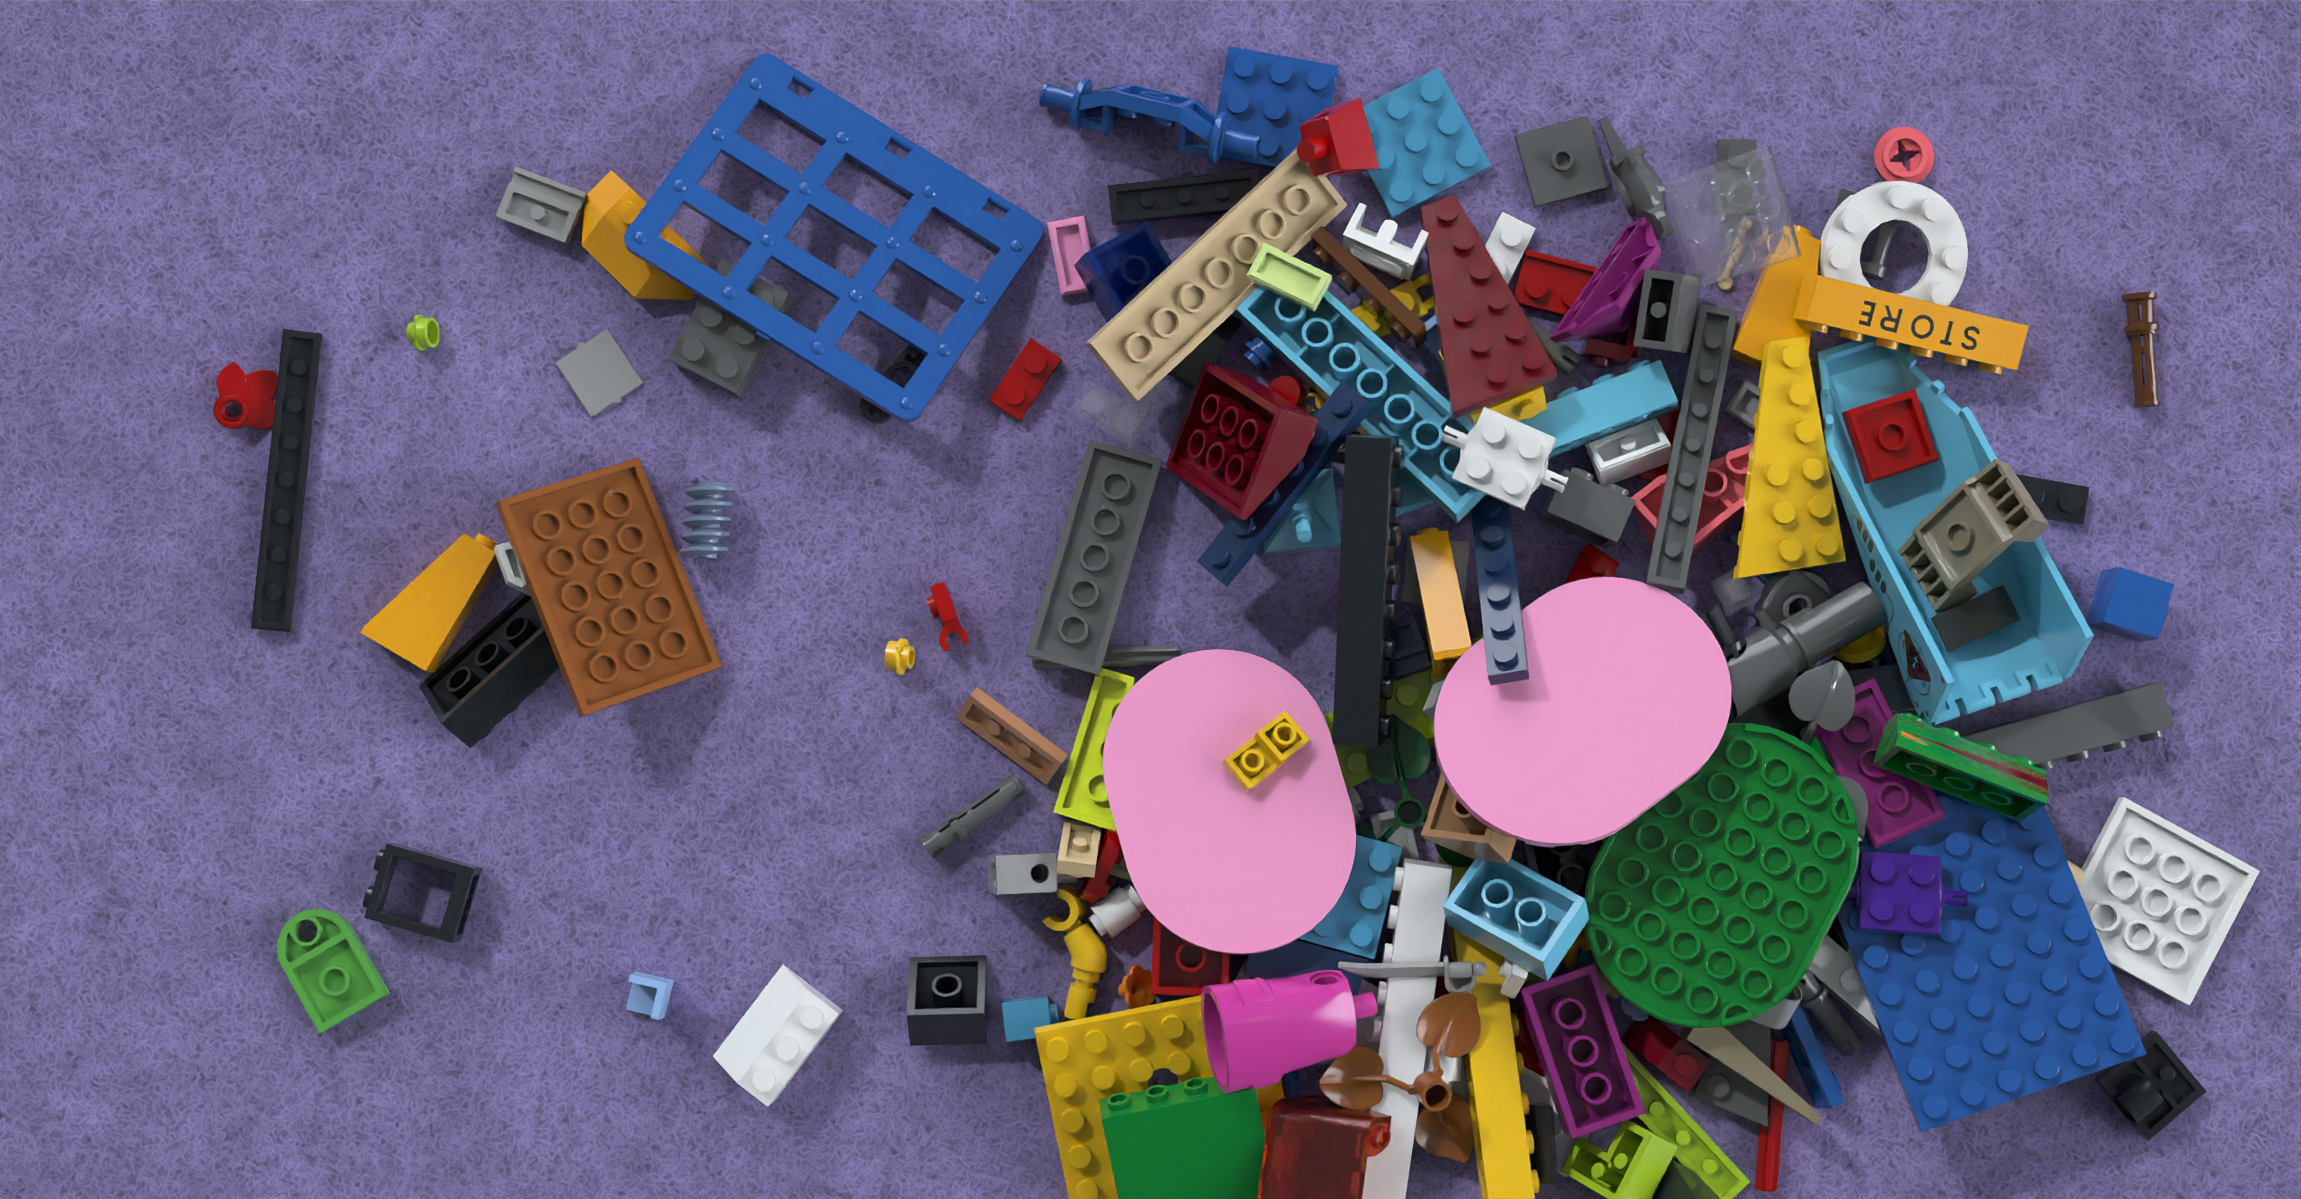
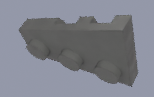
[1694,1020,1771,1126]

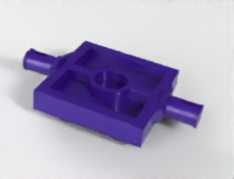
[1846,851,1968,937]

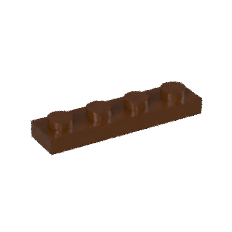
[1311,226,1427,349]

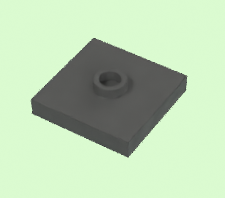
[1514,116,1608,208]

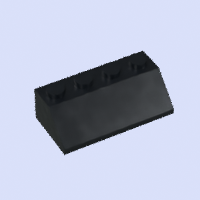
[419,592,560,748]

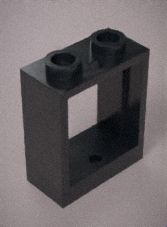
[363,843,482,943]

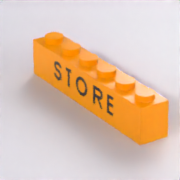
[1793,273,2029,375]

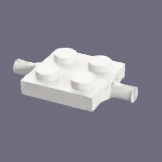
[1440,407,1569,511]

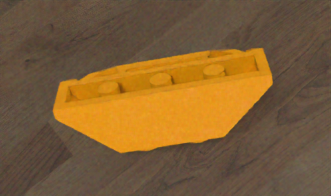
[582,170,712,301]

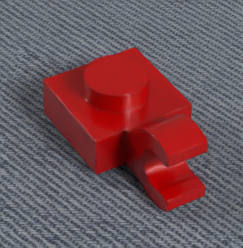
[926,582,969,652]

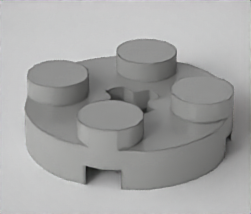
[1754,569,1831,631]

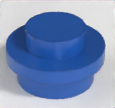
[1243,337,1278,371]

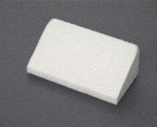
[1585,418,1671,487]

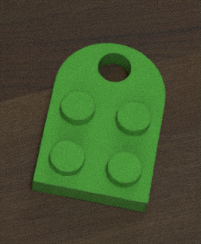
[277,909,390,1033]

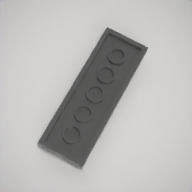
[1026,439,1163,677]

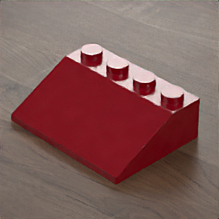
[1165,361,1318,520]

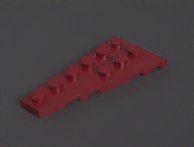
[1420,195,1557,420]

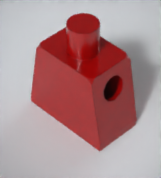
[1297,98,1379,177]

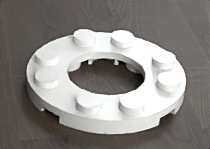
[1818,181,1968,306]

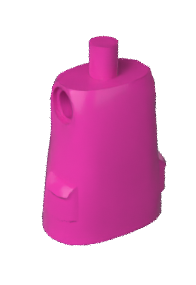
[1201,970,1377,1094]

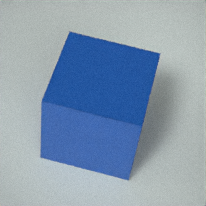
[2086,567,2174,642]

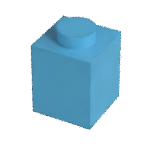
[1002,995,1059,1042]

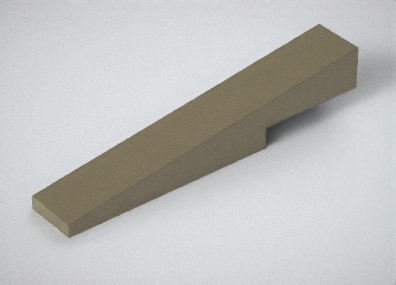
[1678,1026,1822,1125]

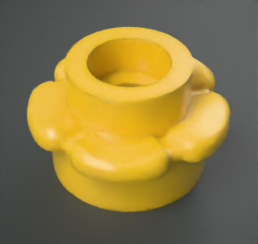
[884,638,915,675]

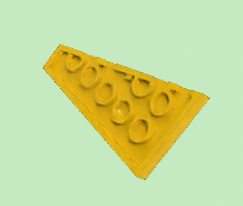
[1732,336,1846,580]

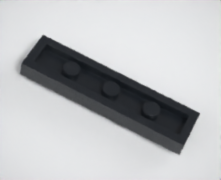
[1108,170,1259,225]

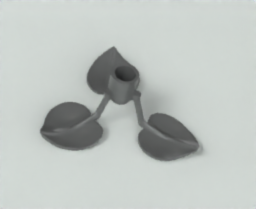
[1789,660,1868,842]

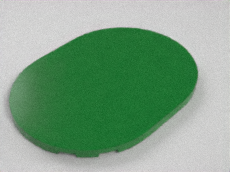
[1584,723,1859,1028]

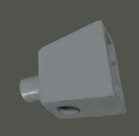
[988,853,1077,895]

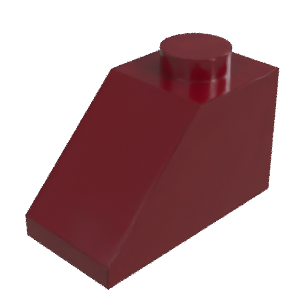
[1620,1015,1711,1092]

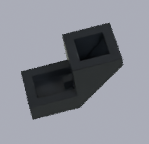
[1168,315,1242,391]

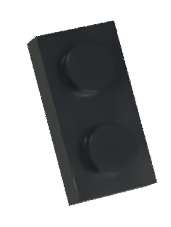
[2016,474,2090,525]

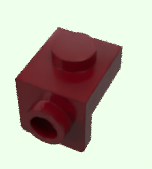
[1581,324,1640,369]

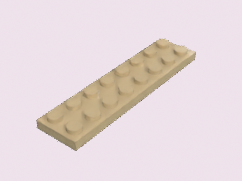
[1085,148,1347,402]

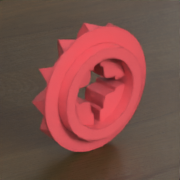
[1873,127,1934,184]

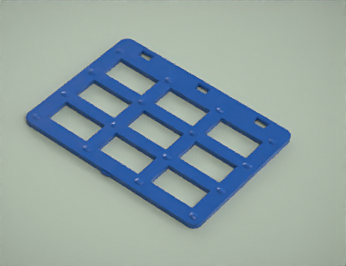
[624,54,1044,423]

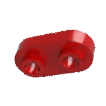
[1078,828,1124,904]

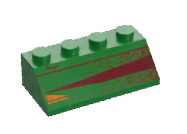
[1872,713,2049,822]

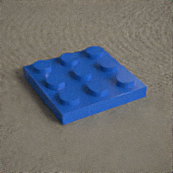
[1216,46,1339,169]

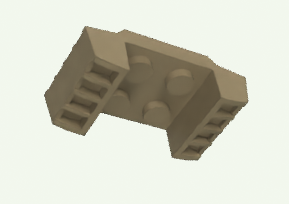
[1898,459,2049,612]

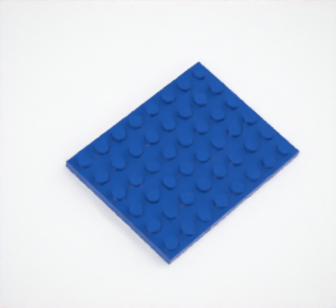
[1835,790,2147,1132]

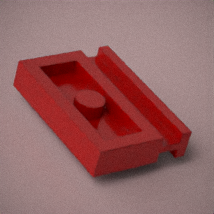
[1514,249,1597,317]

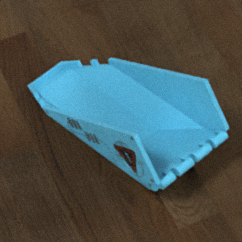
[1816,336,2094,725]

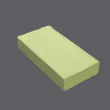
[1246,243,1332,312]

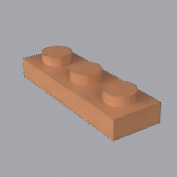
[956,687,1068,785]

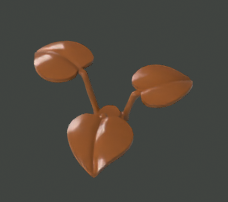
[1318,992,1481,1163]

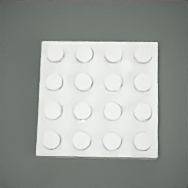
[2078,797,2260,1006]

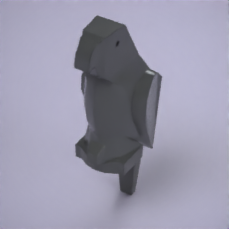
[1599,117,1675,241]

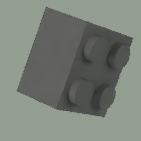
[1537,467,1636,549]

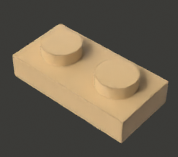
[1056,819,1102,878]

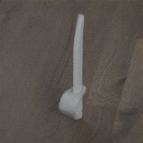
[1338,956,1487,993]

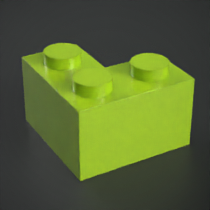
[1561,1120,1678,1199]

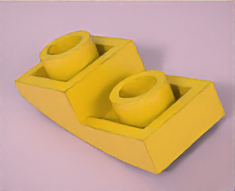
[1222,710,1310,793]

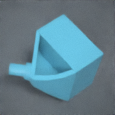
[1262,468,1341,556]

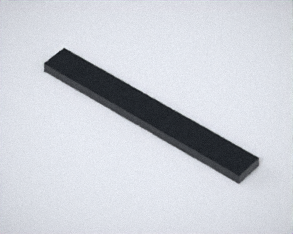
[251,329,322,632]

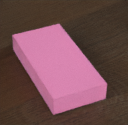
[1047,216,1098,297]

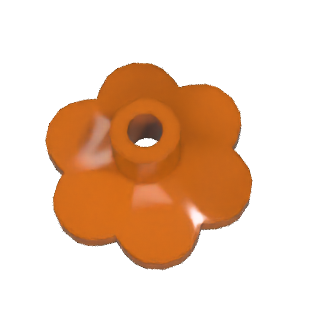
[1118,965,1156,1009]

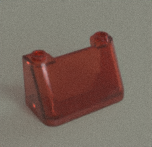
[1258,1095,1392,1199]

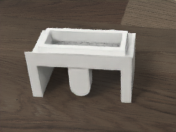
[1342,203,1429,280]

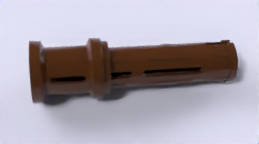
[2121,292,2160,408]

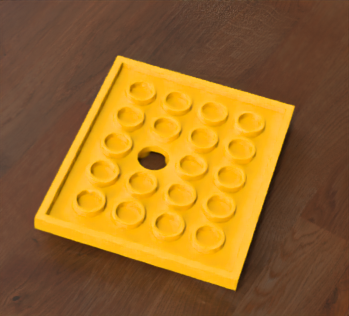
[1035,995,1297,1199]

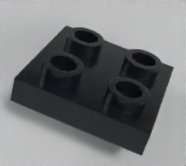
[2094,1030,2207,1141]

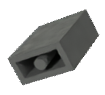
[1633,269,1701,354]

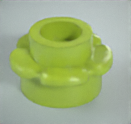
[406,314,439,352]

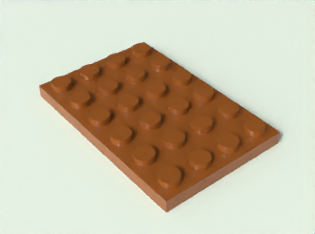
[495,457,722,718]

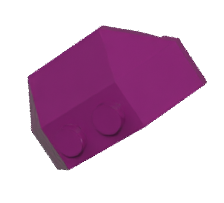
[1550,217,1661,343]

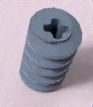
[679,481,735,561]

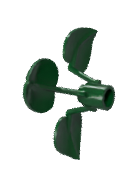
[1355,714,1475,867]

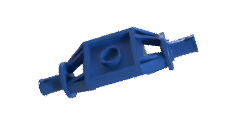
[1039,78,1261,164]

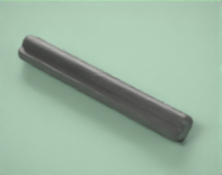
[1032,646,1181,669]

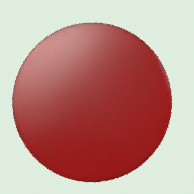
[1268,376,1306,409]

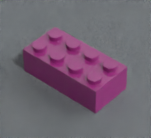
[1517,962,1646,1139]

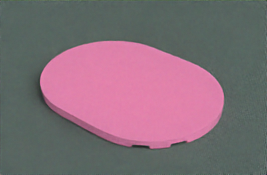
[1433,577,1731,848]
[1103,649,1356,955]

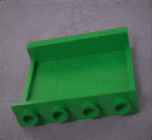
[1099,1077,1277,1199]

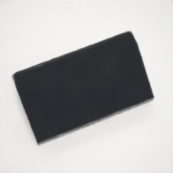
[1524,1102,1558,1185]

